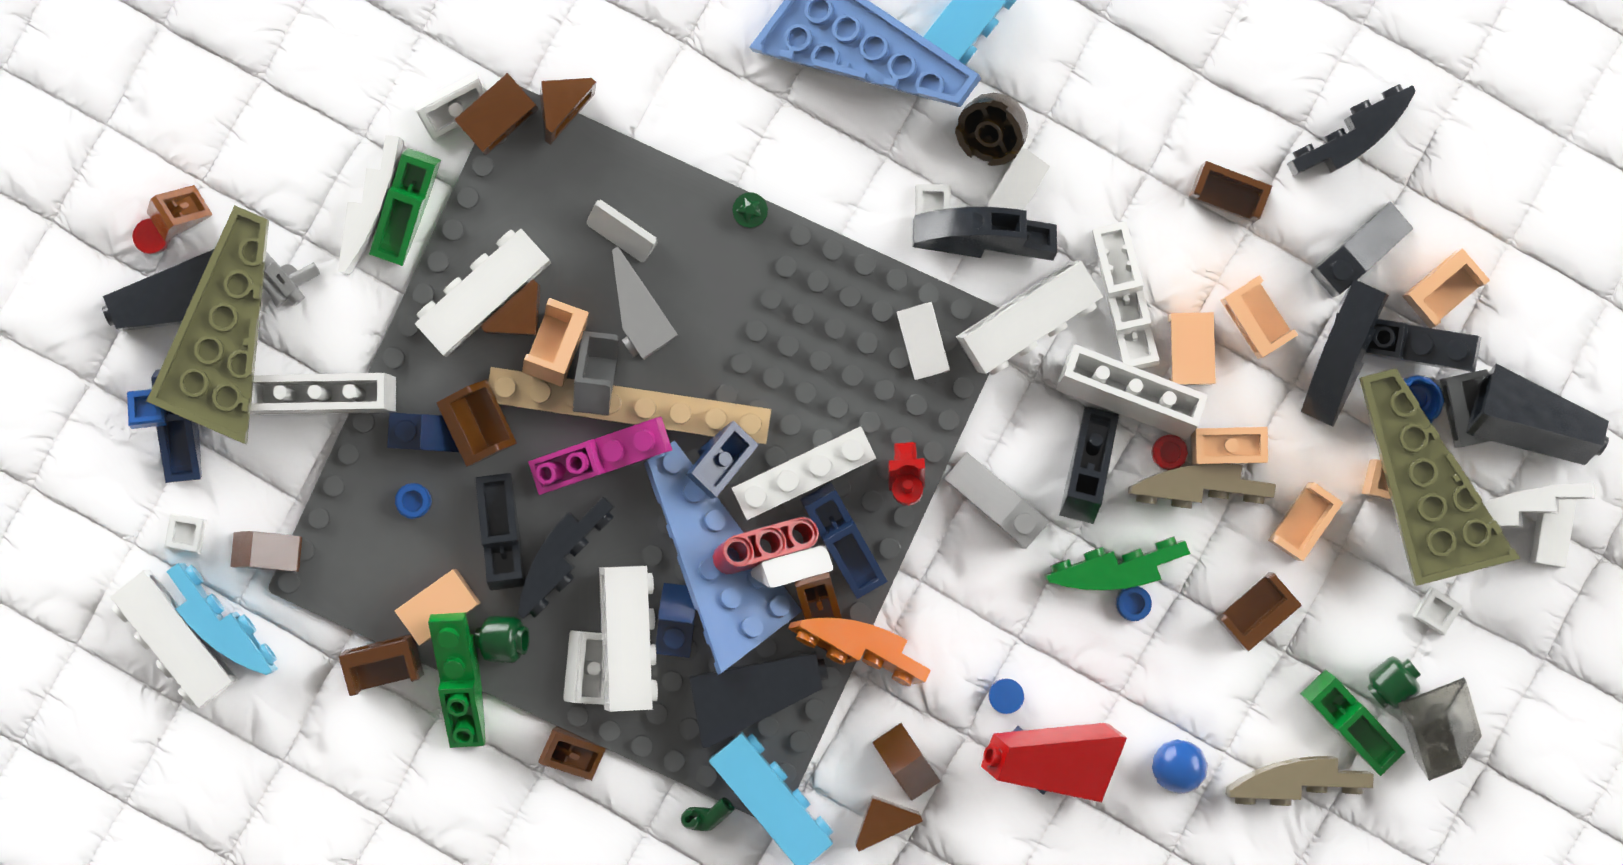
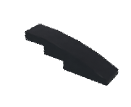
[1301,279,1389,427]

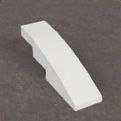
[338,135,404,275]
[1092,221,1160,369]
[1483,483,1595,528]

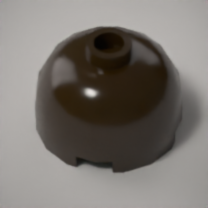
[955,93,1029,166]

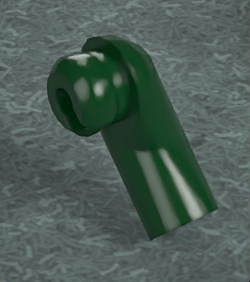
[680,797,735,831]

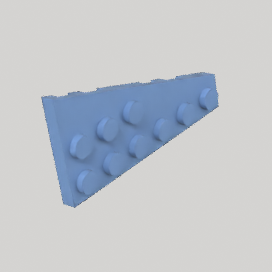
[749,0,981,107]
[644,440,802,675]

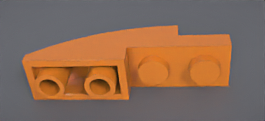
[788,618,931,687]

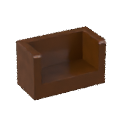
[454,73,539,155]
[1188,161,1272,223]
[436,379,517,467]
[1216,572,1302,652]
[339,634,424,696]

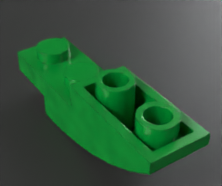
[1044,536,1190,590]
[428,612,486,748]

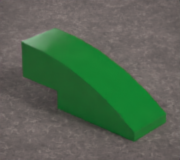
[369,148,441,266]
[1300,669,1406,777]

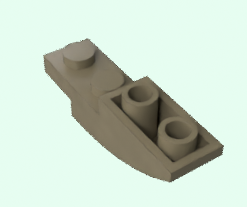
[1128,464,1276,509]
[1225,756,1374,806]

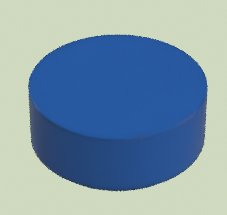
[395,483,432,519]
[1115,586,1152,621]
[988,678,1024,714]

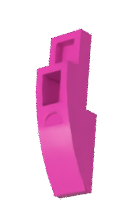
[528,417,672,495]

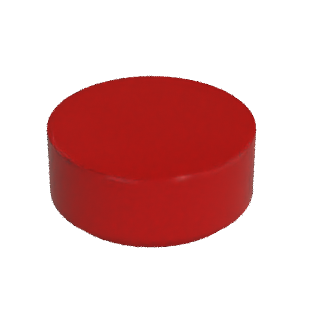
[132,218,170,255]
[1151,435,1188,470]

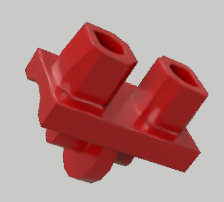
[888,442,925,506]

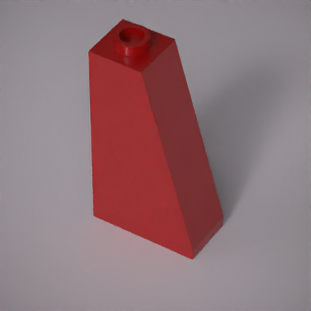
[981,723,1127,803]

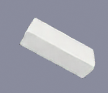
[415,72,487,140]
[985,147,1051,210]
[587,199,658,262]
[897,302,950,380]
[1530,499,1577,568]
[751,545,833,588]
[563,630,604,705]

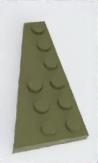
[146,205,269,445]
[1359,368,1521,586]

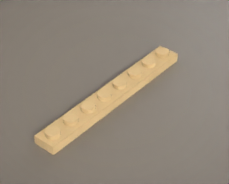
[488,367,772,444]

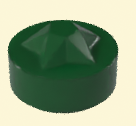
[732,192,768,229]

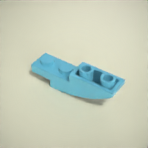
[166,563,278,675]

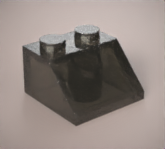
[1398,677,1482,781]

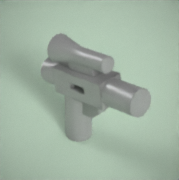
[263,251,320,308]

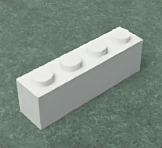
[415,229,551,357]
[956,261,1103,375]
[1055,344,1208,440]
[250,373,396,415]
[732,426,876,520]
[599,566,658,712]
[110,569,238,708]

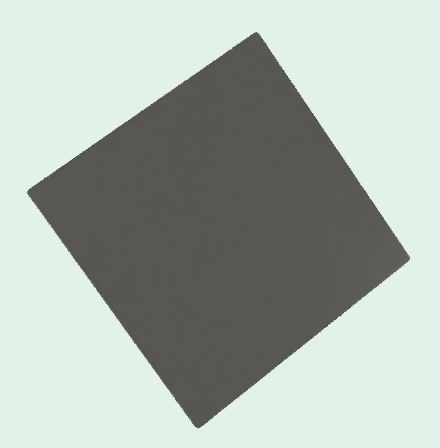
[268,86,1000,817]

